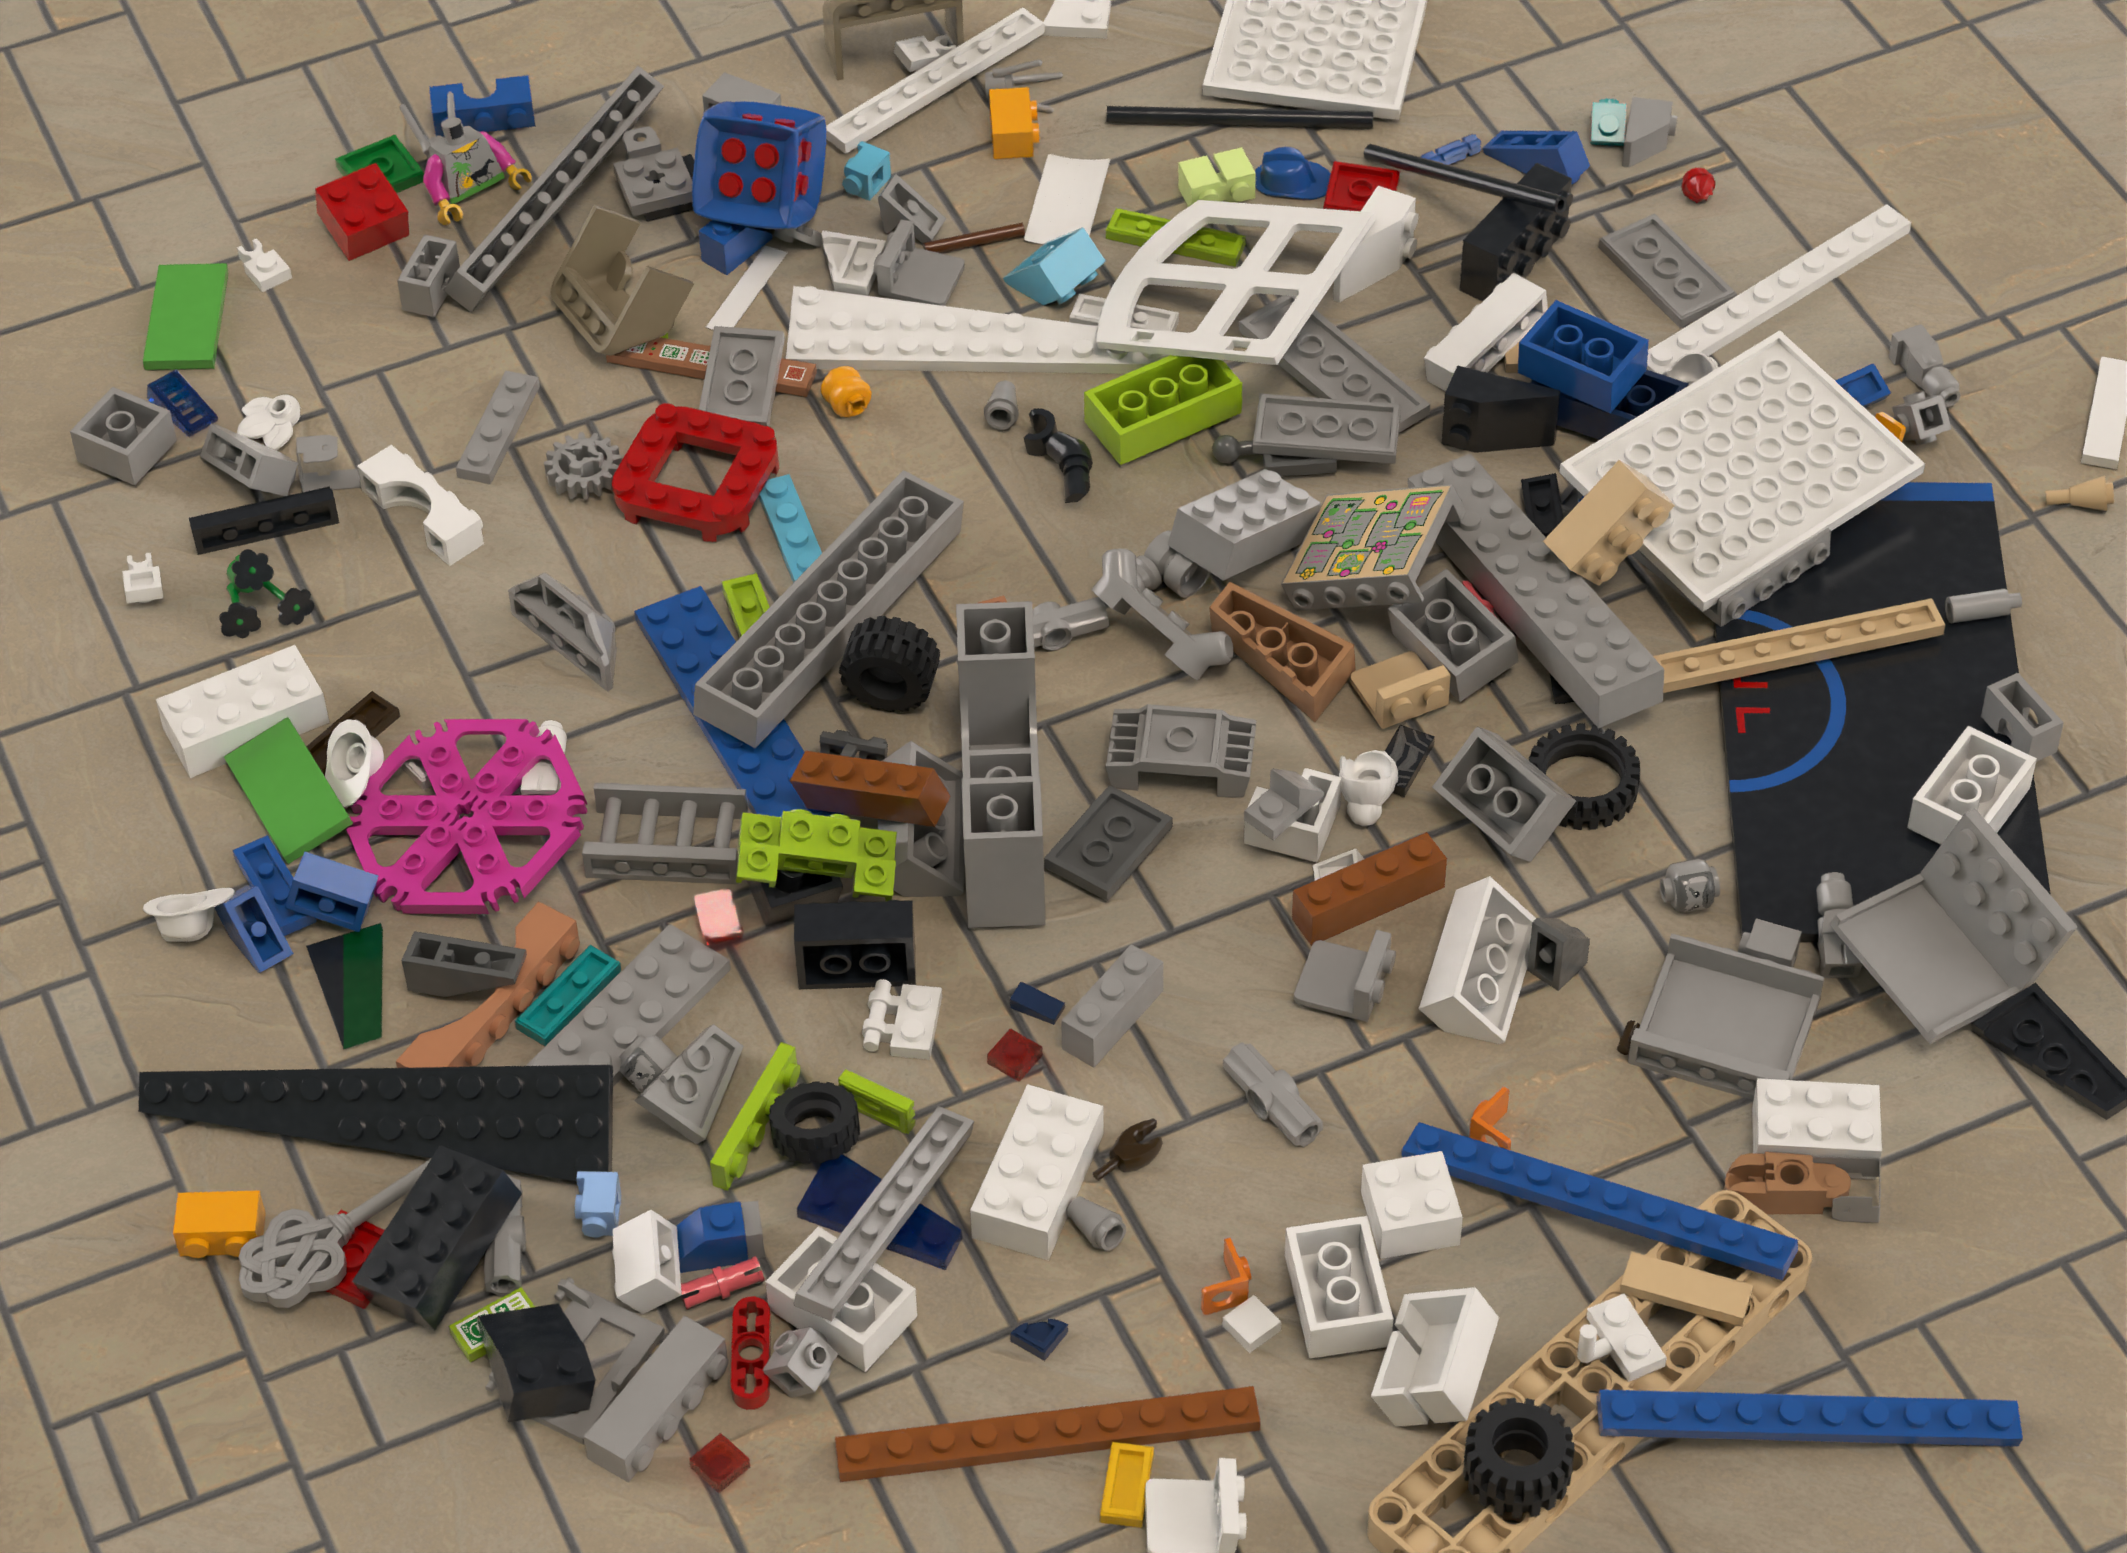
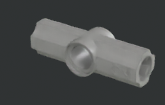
[1033,597,1109,651]
[1223,1042,1323,1147]
[484,1175,526,1297]

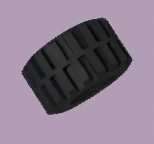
[839,616,940,712]
[1463,1398,1575,1518]

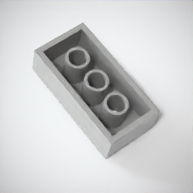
[1168,469,1321,581]

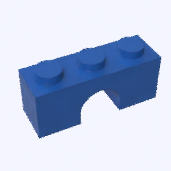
[429,75,535,137]

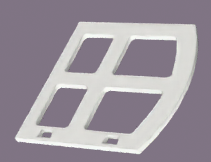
[1097,200,1376,365]

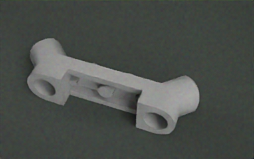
[1092,549,1234,680]

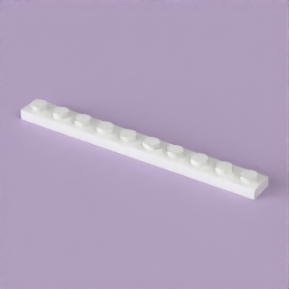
[1647,205,1911,375]

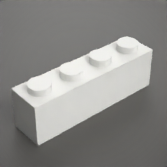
[1424,273,1548,391]

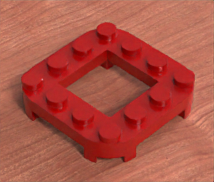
[612,403,780,542]

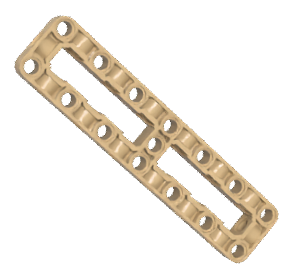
[1367,1190,1812,1553]

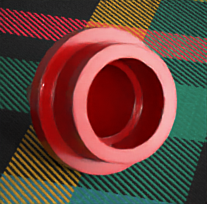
[1681,167,1715,203]

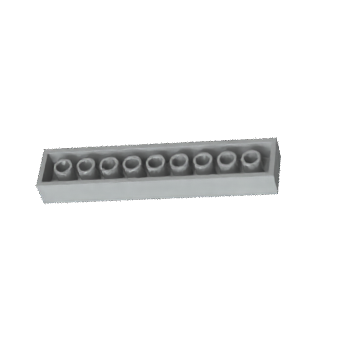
[1408,454,1664,728]
[693,470,964,748]

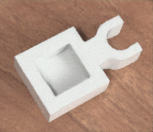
[894,35,956,72]
[237,239,292,292]
[122,553,163,603]

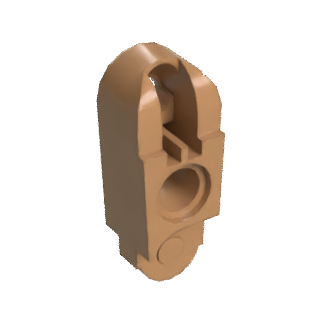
[1724,1152,1851,1214]

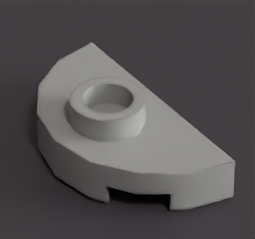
[773,225,822,247]

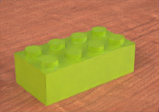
[1084,355,1242,465]

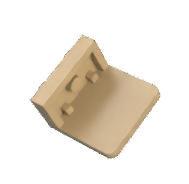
[1350,651,1451,729]

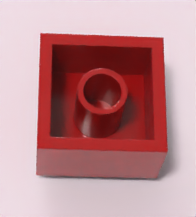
[315,163,409,261]

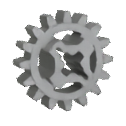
[544,432,622,499]

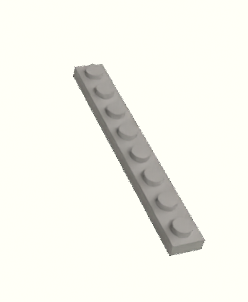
[794,1106,974,1322]

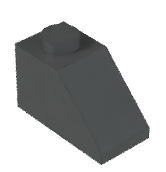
[1527,918,1590,991]

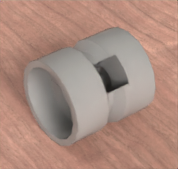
[1144,530,1210,598]

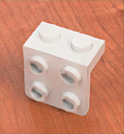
[1145,1458,1247,1553]

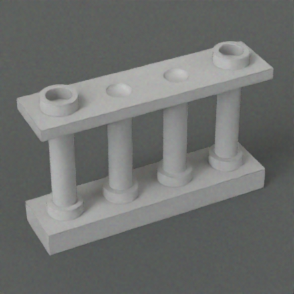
[582,783,748,885]

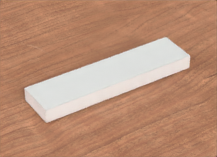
[2081,357,2127,470]

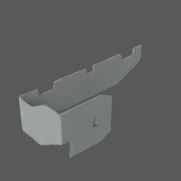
[296,435,361,492]
[1813,1157,1881,1223]

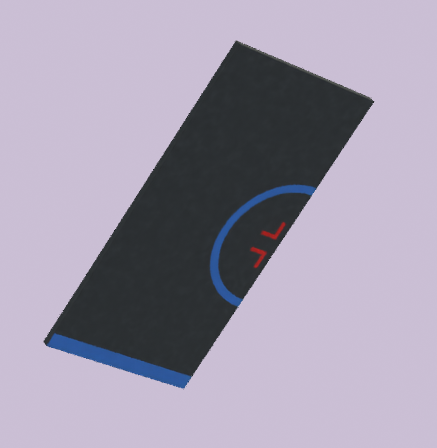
[1713,482,2051,942]

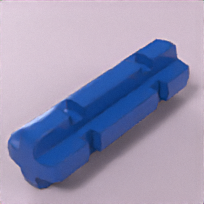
[1420,134,1482,165]

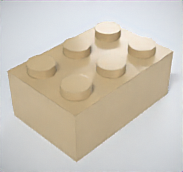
[1543,460,1675,586]

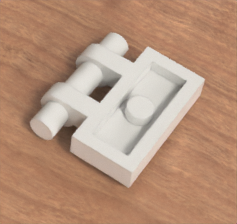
[862,979,942,1060]

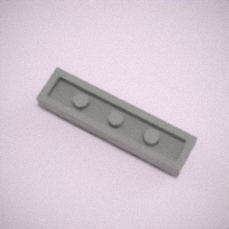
[456,371,540,484]

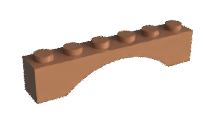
[396,901,580,1068]

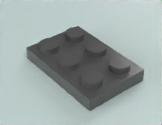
[1044,785,1173,901]

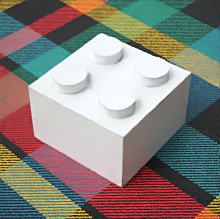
[1361,1151,1463,1259]

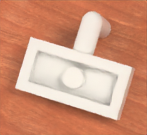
[1577,1294,1667,1382]

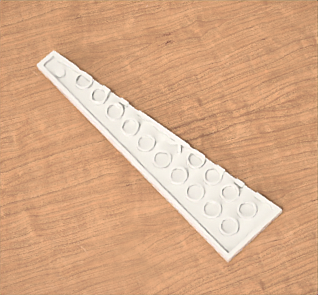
[786,286,1169,374]

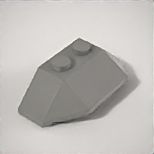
[508,573,617,692]

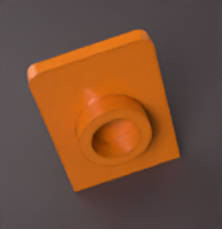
[1469,1086,1511,1150]
[1201,1238,1251,1315]

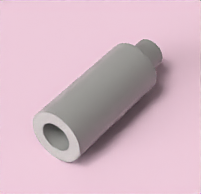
[1945,589,2022,623]

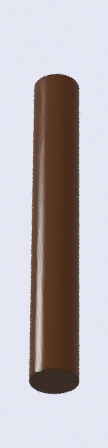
[923,223,1025,253]

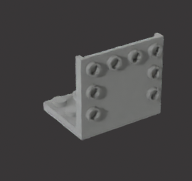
[1829,809,2078,1044]

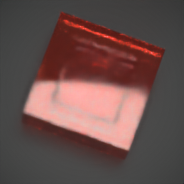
[987,1028,1043,1082]
[689,1433,750,1493]

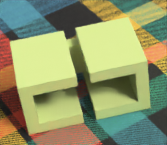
[1178,147,1256,207]

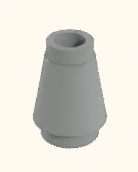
[984,381,1019,430]
[1067,1196,1126,1250]

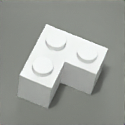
[1244,768,1341,862]

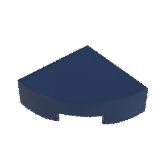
[1010,1319,1068,1361]

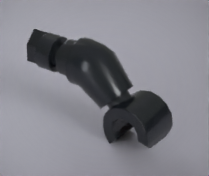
[1024,408,1093,503]

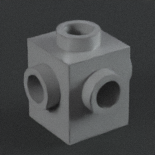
[1892,391,1952,445]
[762,1327,838,1398]

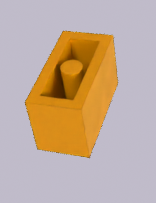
[989,87,1040,159]
[173,1190,266,1258]

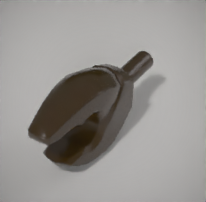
[1093,1118,1163,1181]

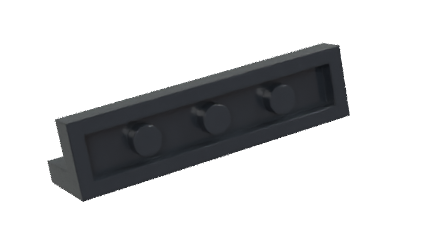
[189,486,339,555]

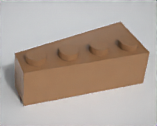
[1209,582,1356,722]

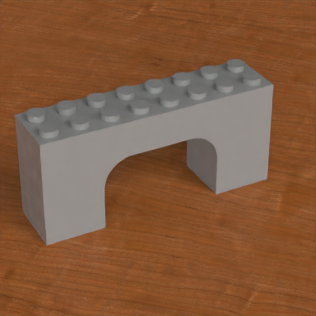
[956,601,1046,928]

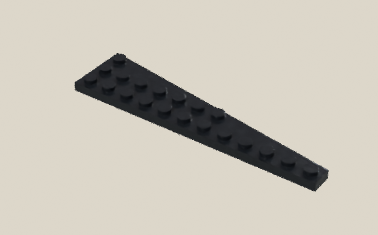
[138,1065,613,1182]

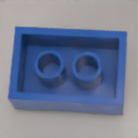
[1518,300,1649,414]

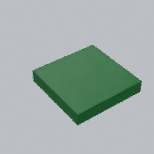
[335,135,425,193]

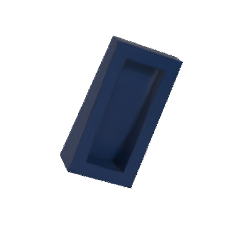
[1010,982,1065,1025]

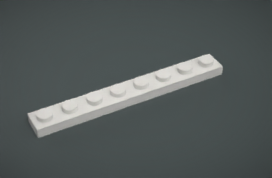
[826,8,1045,154]

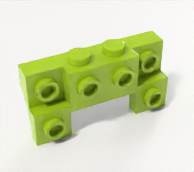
[736,809,897,901]

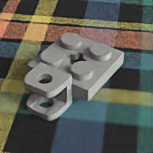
[613,126,693,216]

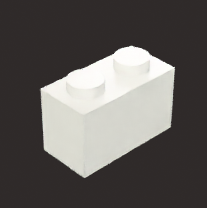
[612,1210,682,1314]

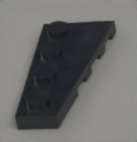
[1972,982,2127,1120]

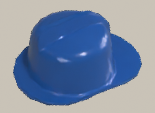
[1255,147,1331,200]

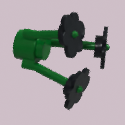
[219,549,314,638]

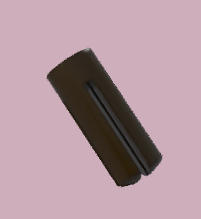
[1617,1020,1640,1055]

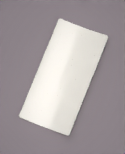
[1024,154,1110,244]

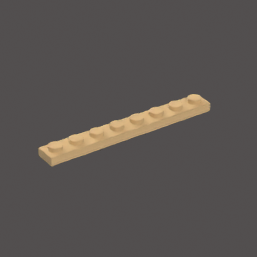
[1653,598,1945,693]

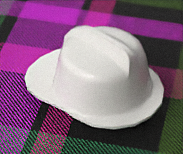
[325,719,384,808]
[143,888,235,942]

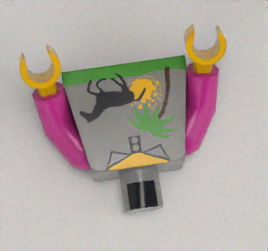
[423,117,532,225]

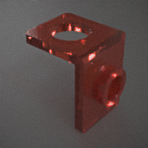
[694,888,744,946]

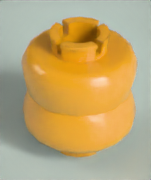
[821,366,872,418]

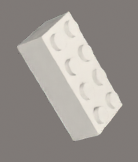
[156,645,329,778]
[970,1084,1104,1261]

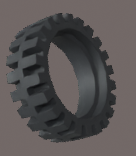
[1529,723,1640,830]

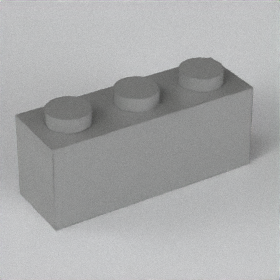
[1061,944,1163,1068]

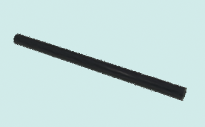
[1106,106,1373,128]
[1364,144,1567,213]

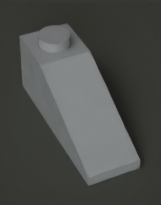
[200,423,298,496]

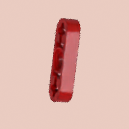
[731,1296,771,1410]

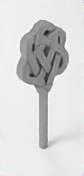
[238,1159,431,1308]

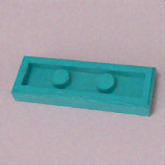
[515,945,622,1046]

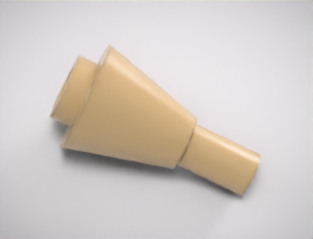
[2046,475,2114,511]

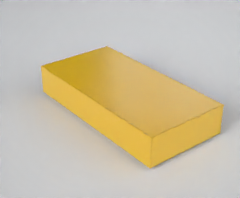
[1100,1442,1154,1528]

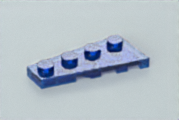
[796,1154,962,1270]

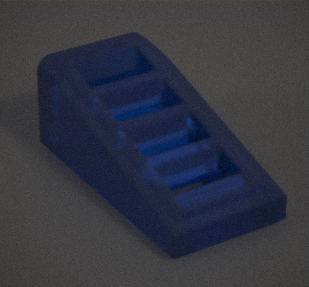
[147,369,218,437]

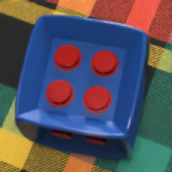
[692,101,826,229]

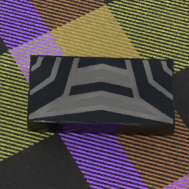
[1385,725,1435,797]

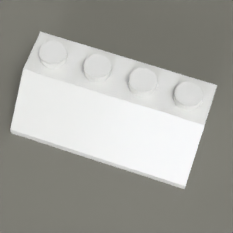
[1419,876,1536,1044]

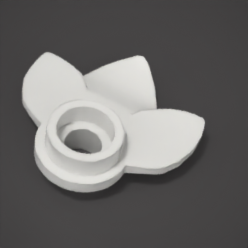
[237,395,300,451]

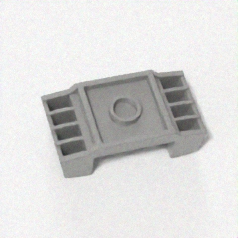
[1106,704,1256,797]

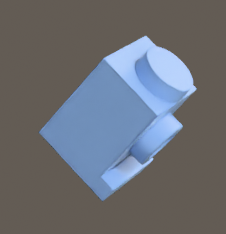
[575,1171,622,1238]

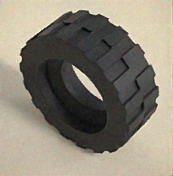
[769,1081,861,1164]

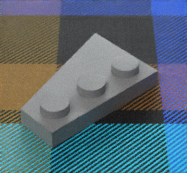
[634,1024,744,1144]

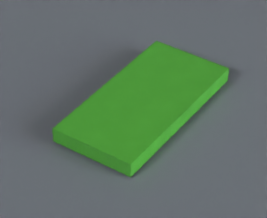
[143,263,229,370]
[224,717,353,864]

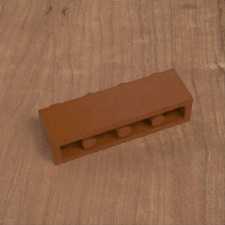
[790,751,951,827]
[1292,832,1447,946]

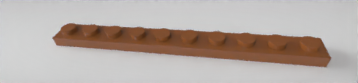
[835,1386,1260,1482]

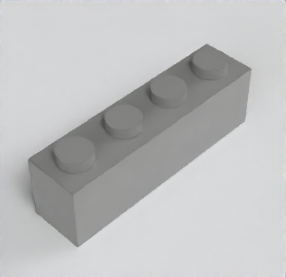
[584,1316,729,1483]

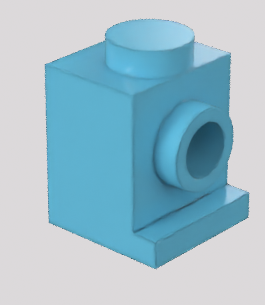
[842,141,891,201]

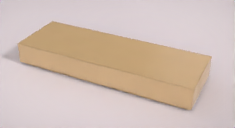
[1619,1251,1754,1326]

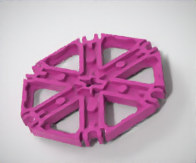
[346,719,588,914]

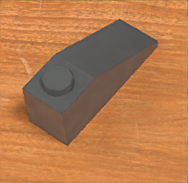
[401,931,527,997]

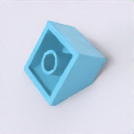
[1003,227,1106,305]

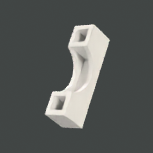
[357,445,484,566]

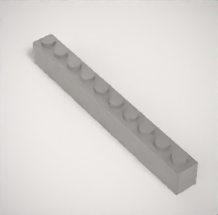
[444,66,664,312]

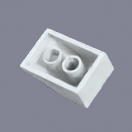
[1333,186,1419,302]

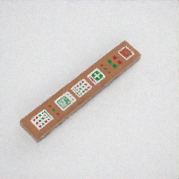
[606,337,817,397]

